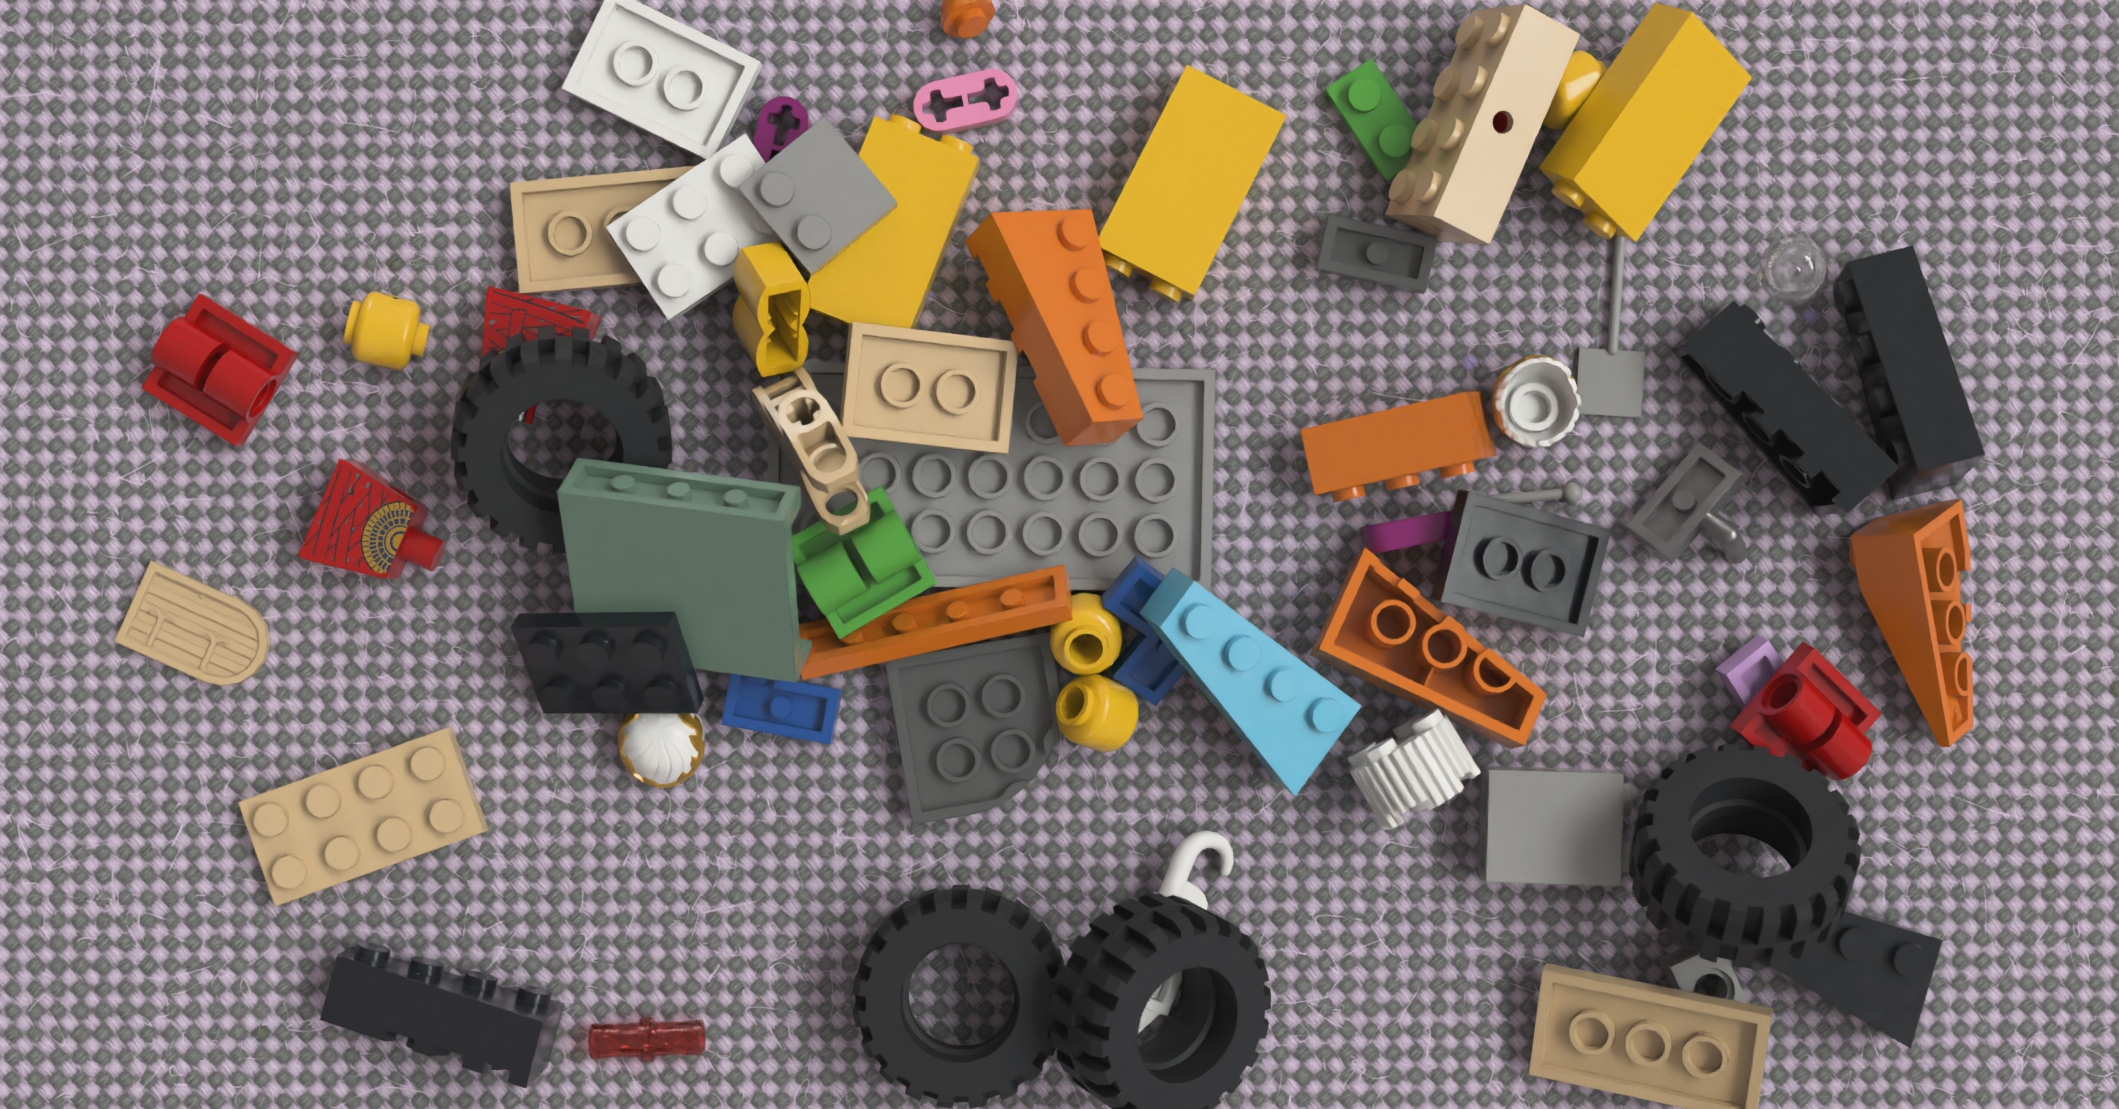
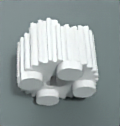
[1347,708,1481,830]

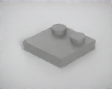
[737,116,898,278]

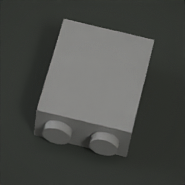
[1477,766,1632,886]

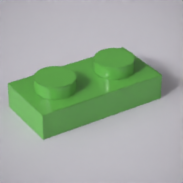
[1324,58,1417,183]

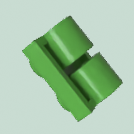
[792,486,938,639]

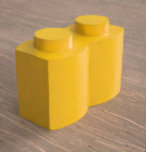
[732,241,811,377]

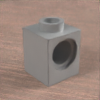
[1658,946,1749,1004]

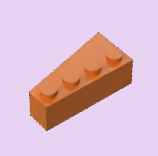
[965,209,1143,447]
[1310,548,1547,749]

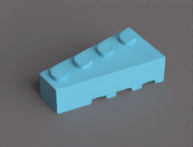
[1139,567,1361,796]

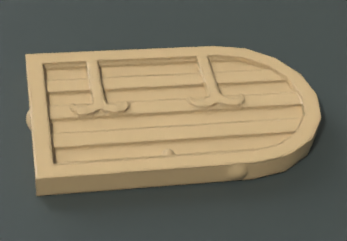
[114,561,271,686]

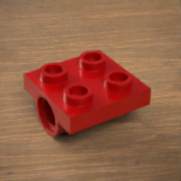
[141,293,300,447]
[1729,642,1882,780]

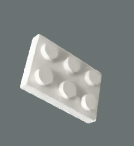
[561,0,763,160]
[606,133,784,322]

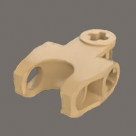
[751,366,871,536]

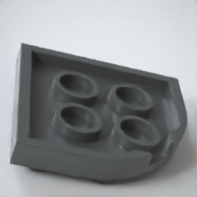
[885,632,1060,825]

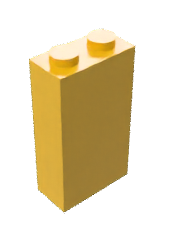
[1538,3,1752,242]
[1099,65,1287,303]
[807,114,980,329]

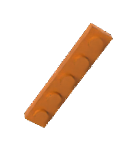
[799,564,1073,680]

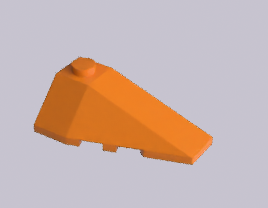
[1849,499,1973,747]

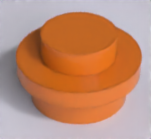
[940,0,995,39]

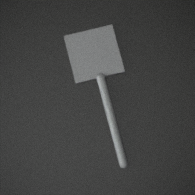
[1576,235,1645,418]

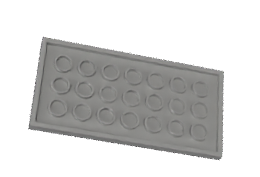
[767,361,1216,593]

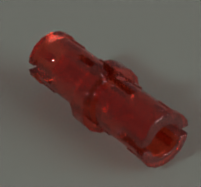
[588,1017,706,1062]

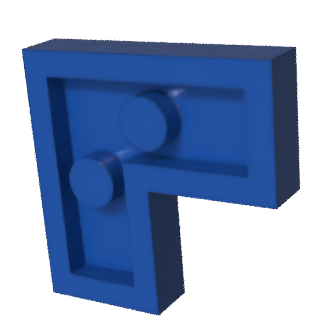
[1101,556,1186,706]
[721,674,843,744]

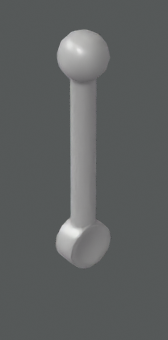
[1472,482,1582,504]

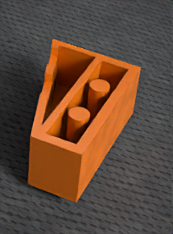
[1300,391,1497,503]

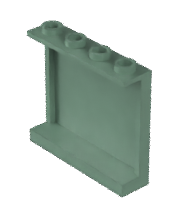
[557,458,812,683]

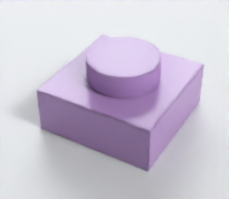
[1715,635,1783,711]

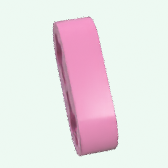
[914,69,1018,135]

